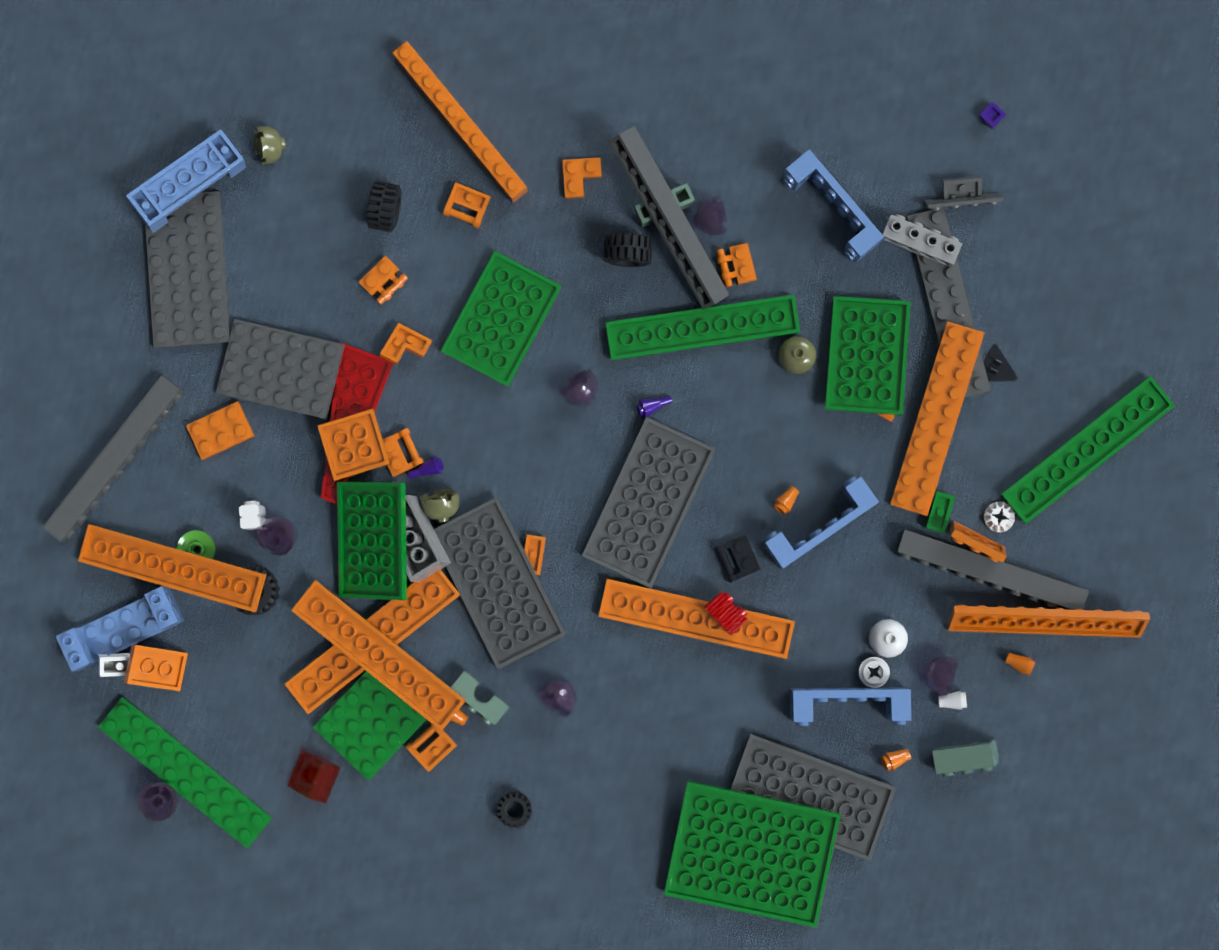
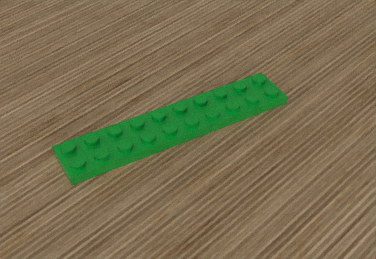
[606,295,800,361]
[1000,376,1175,524]
[98,697,273,849]

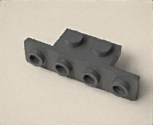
[924,176,1003,210]

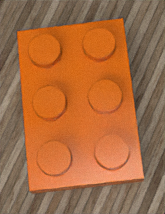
[186,401,255,460]
[950,520,1007,563]
[124,644,188,691]

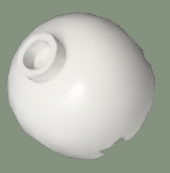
[869,619,908,658]

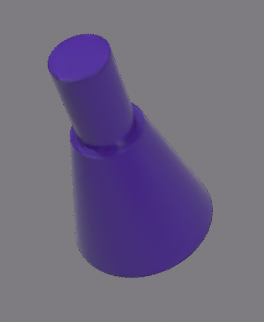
[636,396,672,418]
[408,456,444,479]

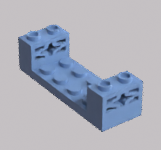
[126,129,246,233]
[783,149,884,263]
[763,476,879,569]
[56,586,185,672]
[790,687,911,726]

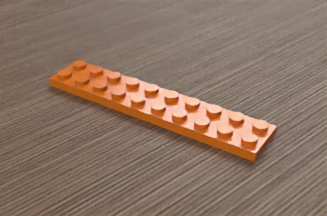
[890,321,985,516]
[78,524,267,612]
[285,569,460,714]
[598,579,795,659]
[291,580,467,731]
[948,605,1150,638]

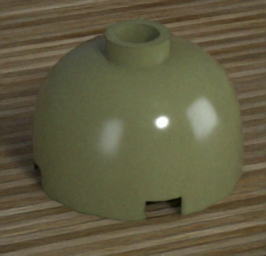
[253,126,286,165]
[778,336,816,375]
[420,489,459,522]

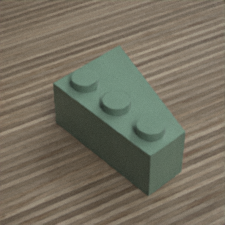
[932,739,999,777]

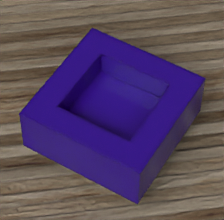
[978,101,1006,129]

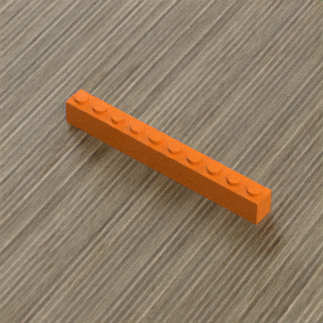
[392,41,528,203]

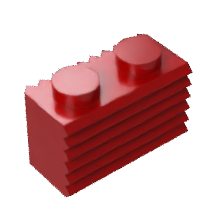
[704,591,748,636]

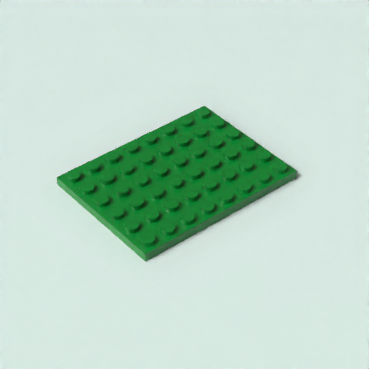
[664,780,841,928]

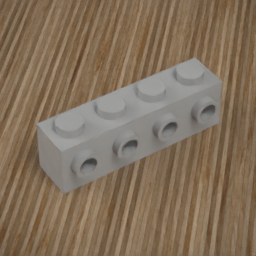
[882,214,963,268]

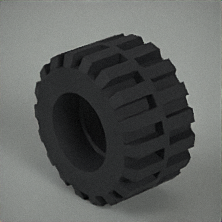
[366,181,402,232]
[603,233,653,267]
[233,567,280,615]

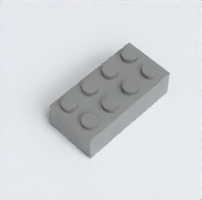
[406,495,451,582]

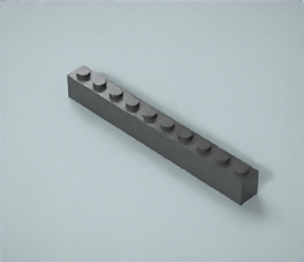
[608,126,729,310]
[42,375,184,542]
[895,530,1089,610]

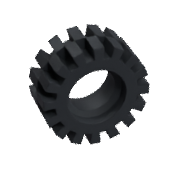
[497,792,532,828]

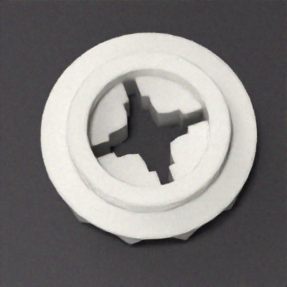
[984,502,1015,532]
[859,657,890,688]

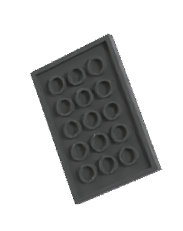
[216,319,345,419]

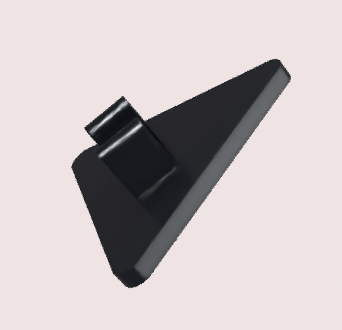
[984,344,1017,381]

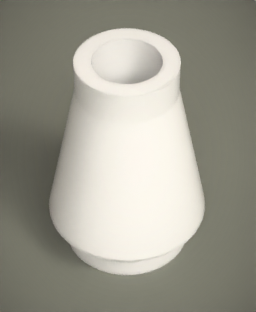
[938,691,967,710]

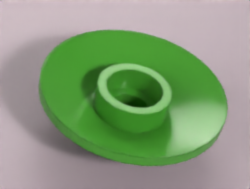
[177,530,215,559]

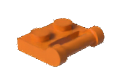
[443,182,491,229]
[383,428,424,477]
[406,723,457,772]

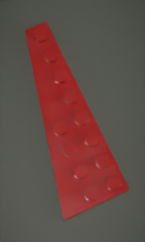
[321,343,393,504]

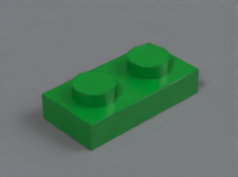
[925,491,955,534]

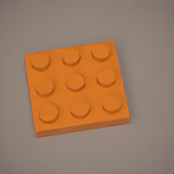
[318,409,390,481]

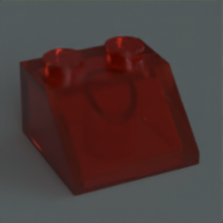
[287,750,341,803]

